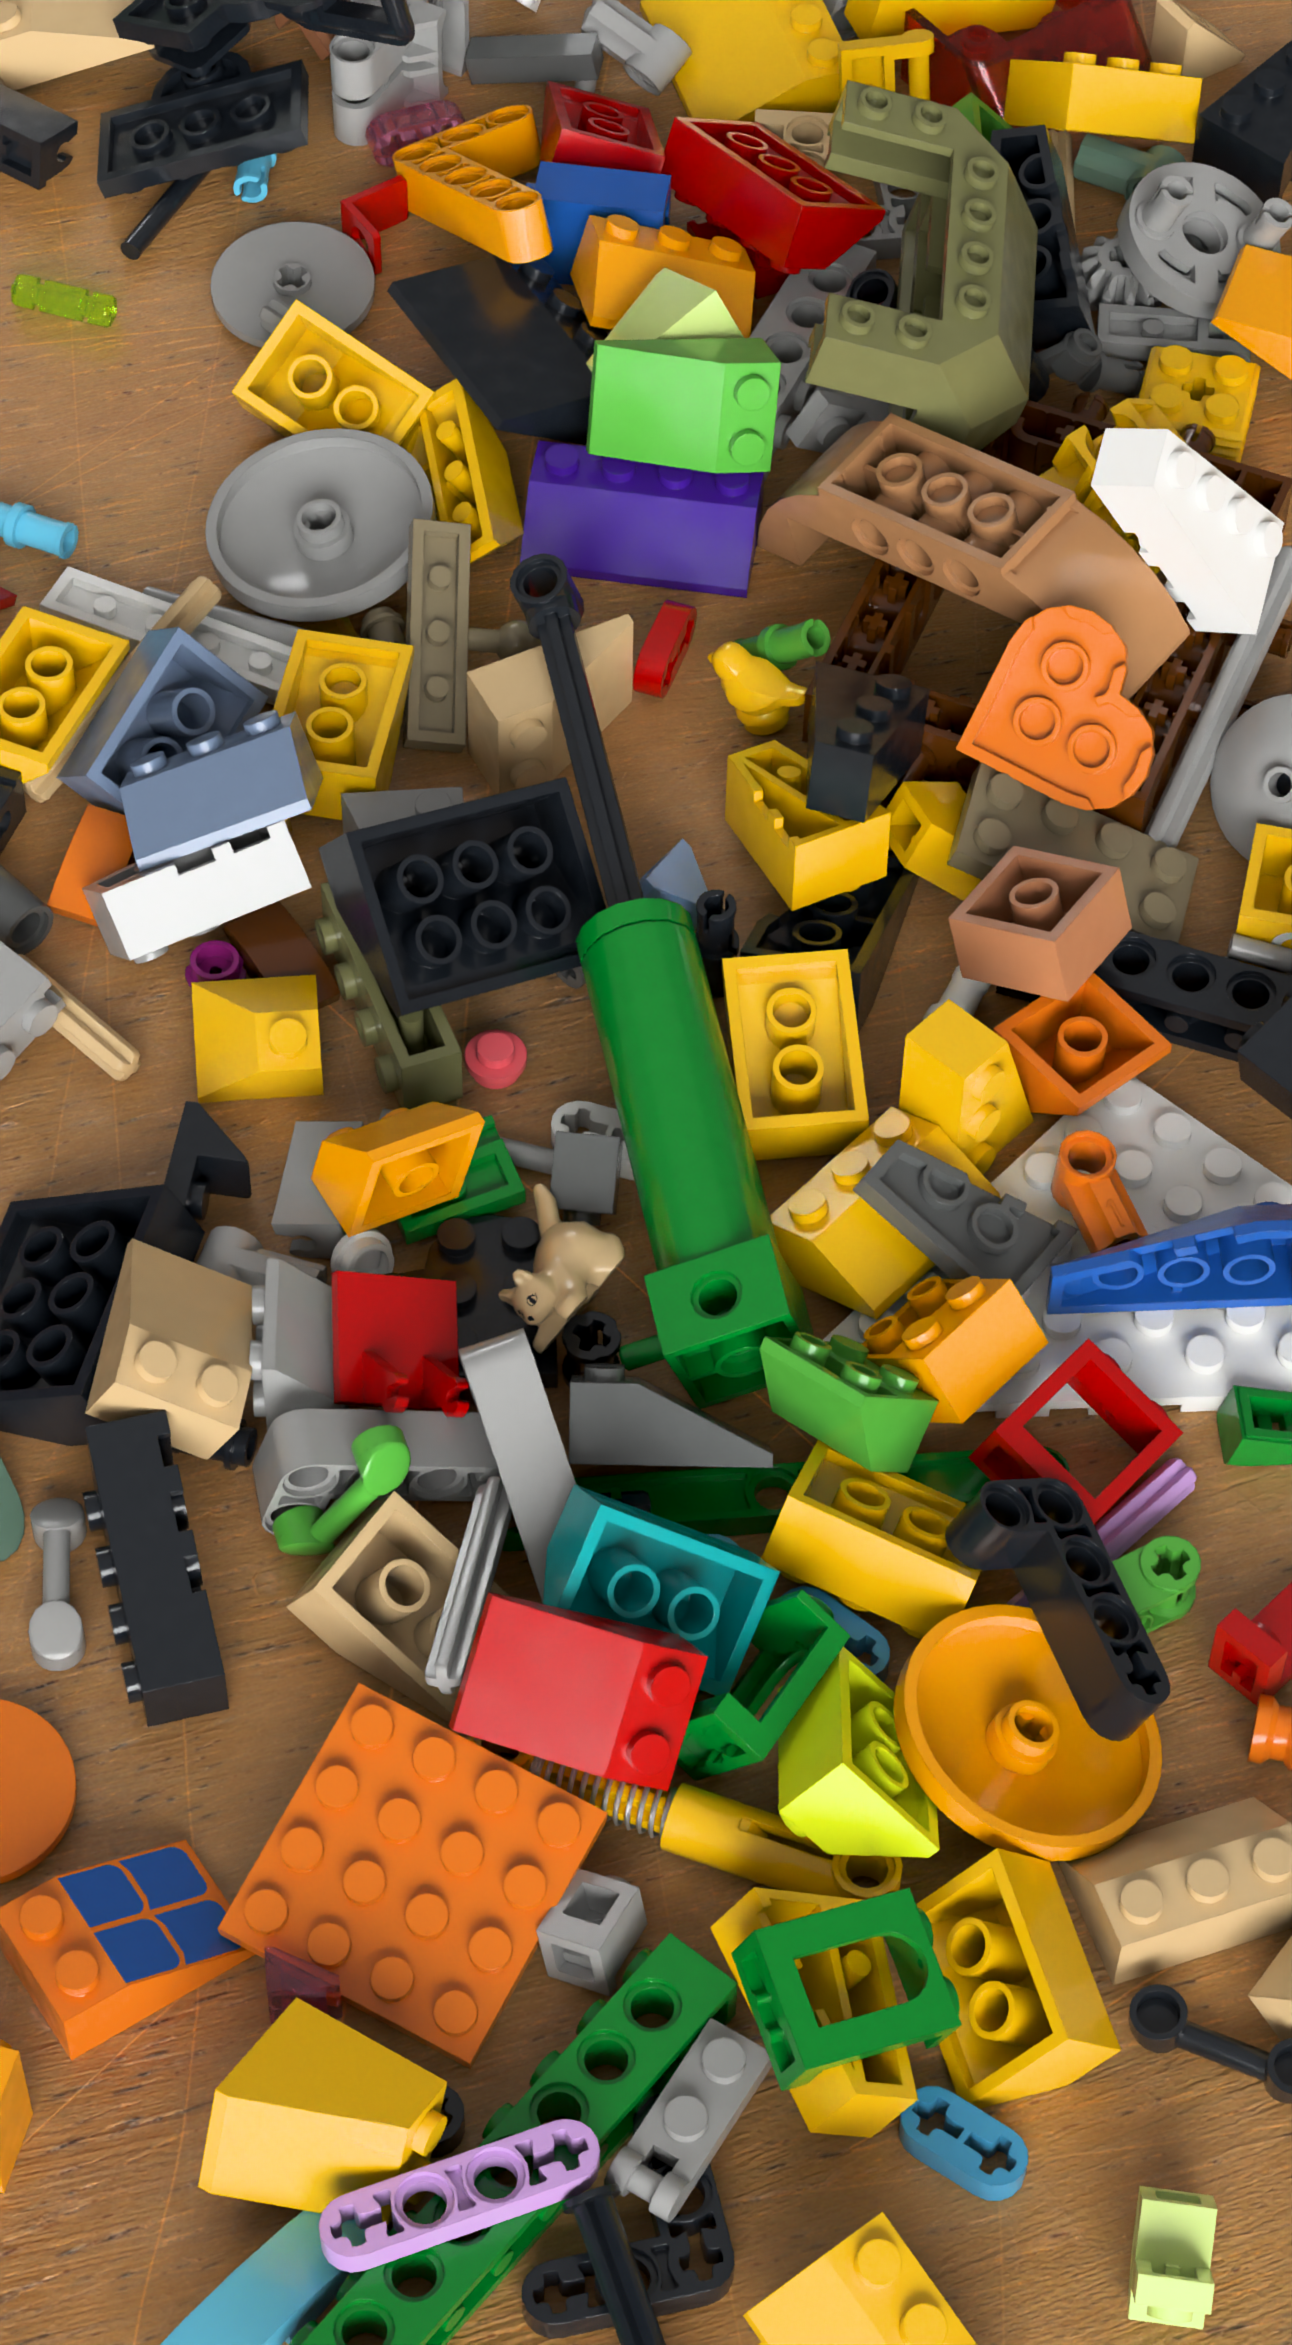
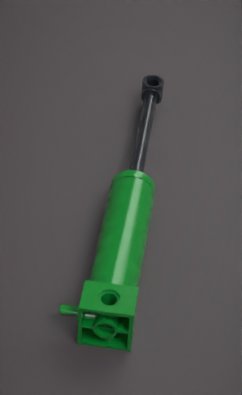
[510,553,814,1409]

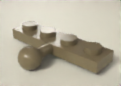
[403,518,541,753]

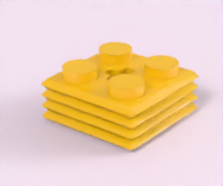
[1139,345,1261,463]

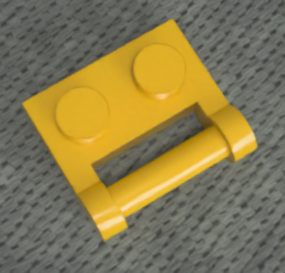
[838,29,934,101]

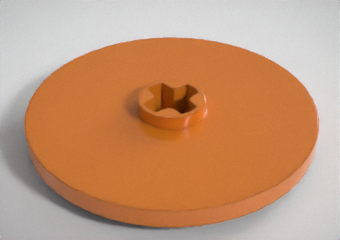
[0,1699,77,1884]

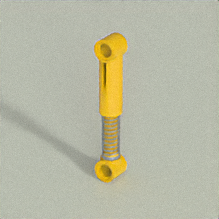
[467,1735,903,1900]

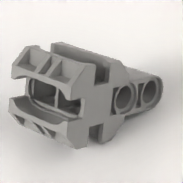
[329,0,470,146]

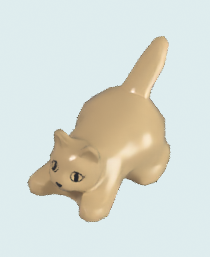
[498,1183,625,1354]

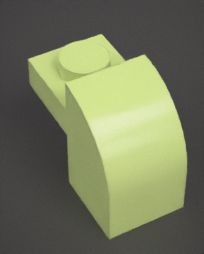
[1128,2186,1217,2330]

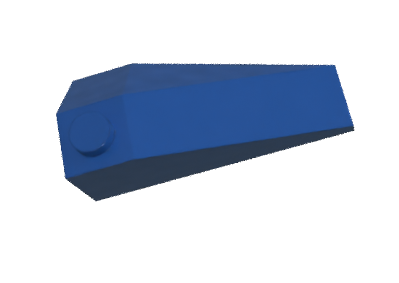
[1046,1202,1292,1315]

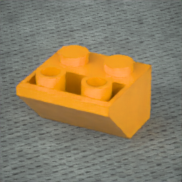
[862,1276,1049,1424]

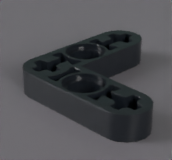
[522,2094,735,2339]

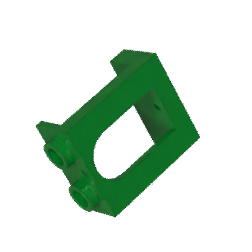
[676,1589,851,1781]
[731,1887,962,2092]

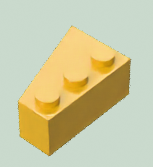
[725,740,891,911]
[898,999,1034,1174]

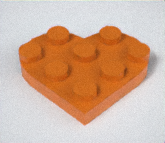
[956,605,1155,811]

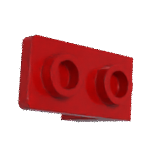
[1208,1582,1292,1706]

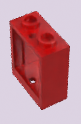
[968,1338,1183,1524]

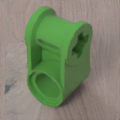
[1112,1536,1201,1634]

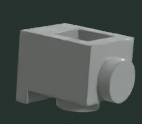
[536,1868,648,1996]

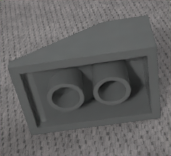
[569,1363,773,1468]

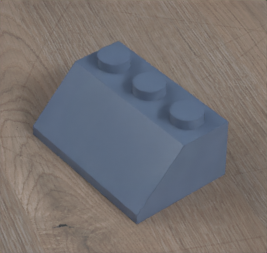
[56,627,269,815]
[119,710,323,872]

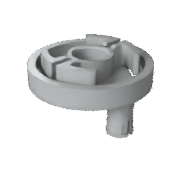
[1118,162,1292,319]

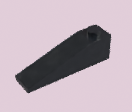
[740,850,920,1034]

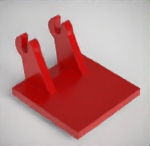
[331,1270,470,1418]

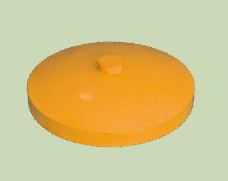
[894,1604,1162,1861]

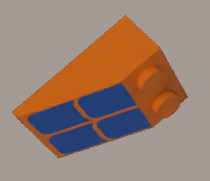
[0,1839,256,2061]

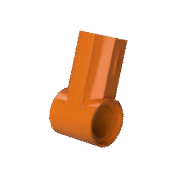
[1050,1130,1148,1254]

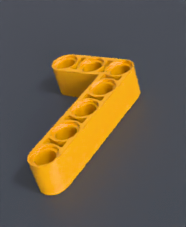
[392,104,553,263]

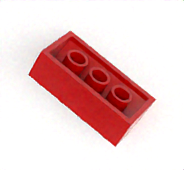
[661,117,886,275]

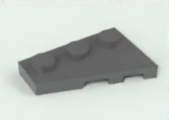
[853,1139,1079,1296]

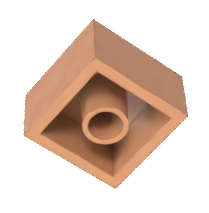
[948,846,1132,1002]

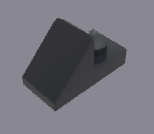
[164,1101,252,1220]

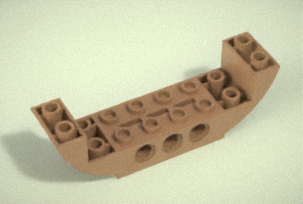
[757,413,1190,699]

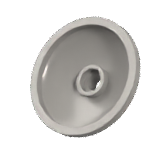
[1210,694,1292,860]

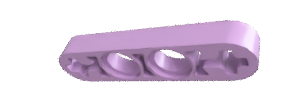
[319,2119,600,2273]

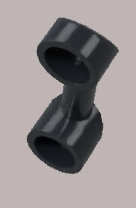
[1128,1984,1292,2104]

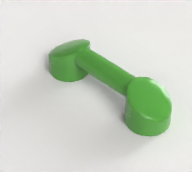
[272,1425,411,1556]

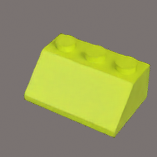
[777,1646,940,1858]

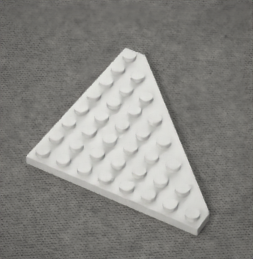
[823,1077,1292,1418]

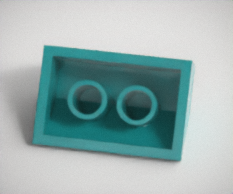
[543,1484,780,1696]

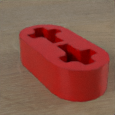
[633,599,697,699]

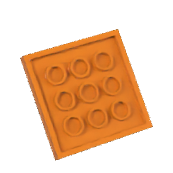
[218,1683,608,2069]

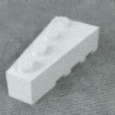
[1091,428,1284,634]

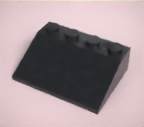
[387,255,608,445]
[318,777,607,1017]
[0,1184,205,1446]

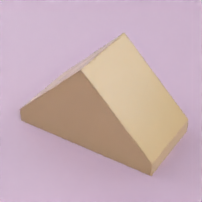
[1149,0,1246,79]

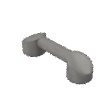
[28,1497,87,1671]

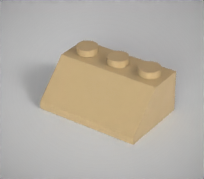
[1059,1797,1292,1985]

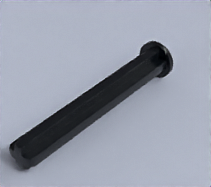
[562,2184,666,2345]

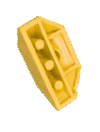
[401,379,524,565]

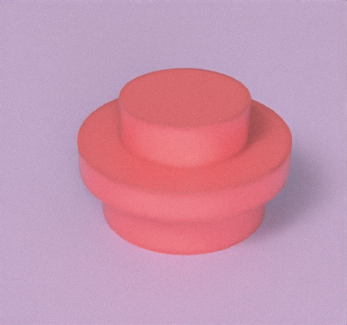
[464,1029,527,1089]

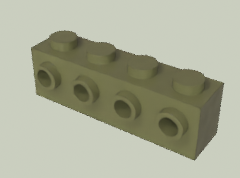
[315,882,463,1109]

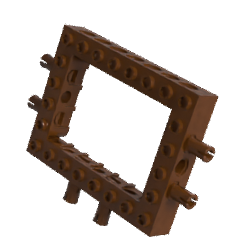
[802,392,1292,833]

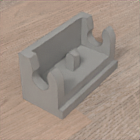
[271,1121,364,1259]

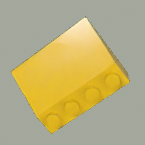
[640,0,842,122]

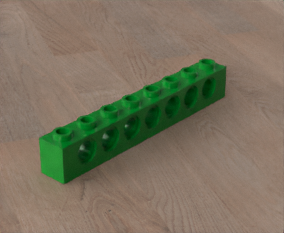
[289,1933,738,2345]

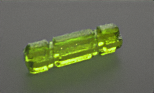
[11,273,118,328]

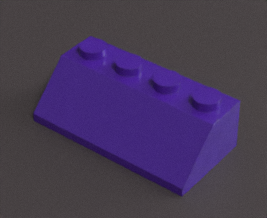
[520,440,764,598]

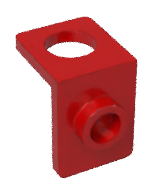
[340,175,408,276]

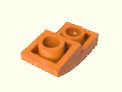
[47,804,135,927]

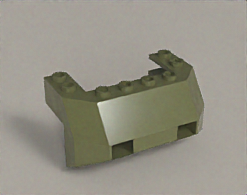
[805,80,1038,451]

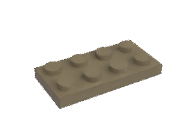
[947,762,1199,943]

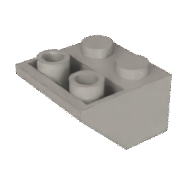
[249,1259,349,1431]

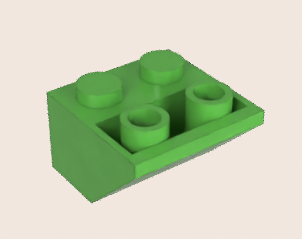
[759,1332,939,1473]

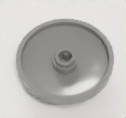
[205,428,437,622]

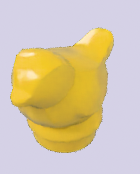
[707,641,807,735]

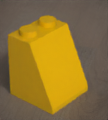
[198,1997,447,2225]

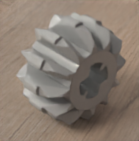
[1080,231,1168,311]

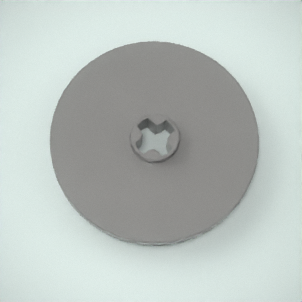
[210,222,375,348]

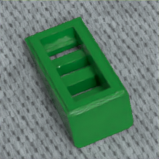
[1217,1385,1292,1466]

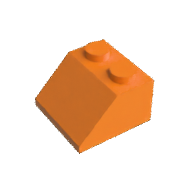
[993,972,1172,1116]

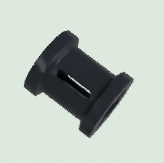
[562,1311,621,1388]

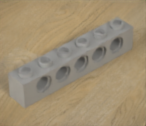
[749,244,877,482]

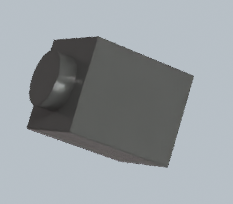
[550,1131,623,1226]

